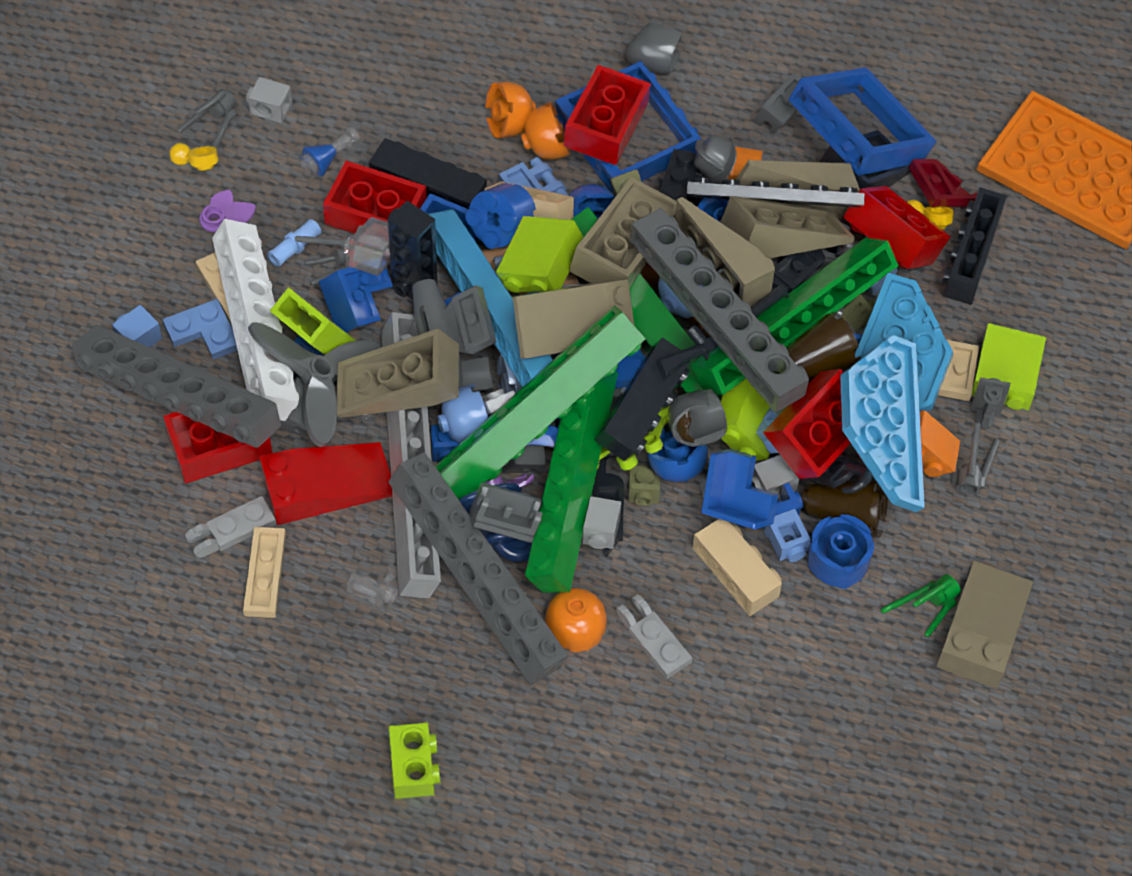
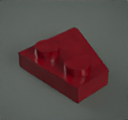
[909,159,978,207]

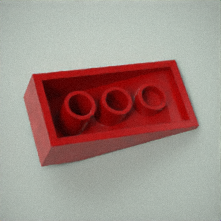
[260,442,392,526]

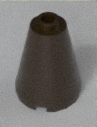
[774,312,861,379]
[802,477,888,538]

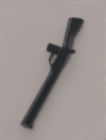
[656,285,789,379]

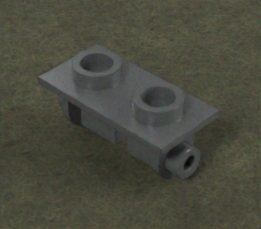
[970,378,1011,429]

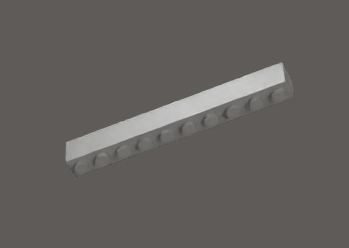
[381,312,441,598]

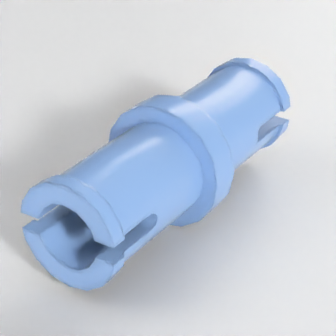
[267,219,321,267]

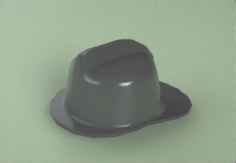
[694,135,737,184]

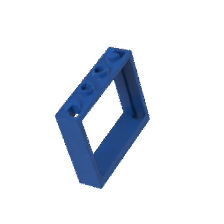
[555,61,701,193]
[788,67,937,176]

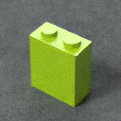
[496,216,584,293]
[270,287,356,355]
[971,323,1046,410]
[721,379,770,461]

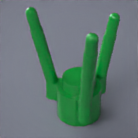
[881,574,961,637]

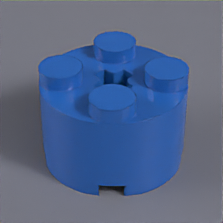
[465,183,536,249]
[808,515,874,589]

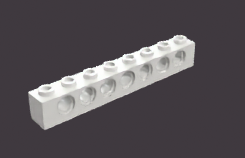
[212,219,299,421]

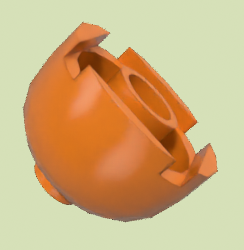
[485,81,536,138]
[521,101,571,161]
[544,588,607,652]

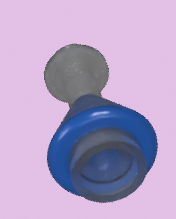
[299,127,360,176]

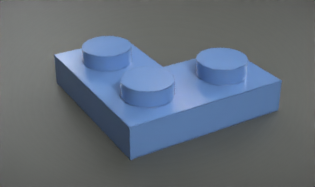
[162,299,237,359]

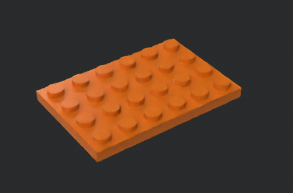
[976,90,1132,250]

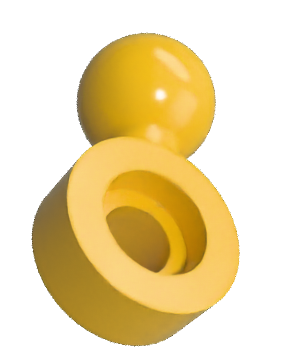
[169,143,218,171]
[907,200,954,229]

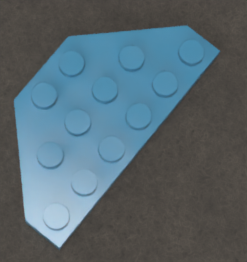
[850,273,953,444]
[840,335,924,512]

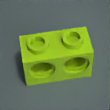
[389,723,440,799]

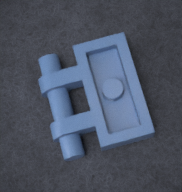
[499,157,568,196]

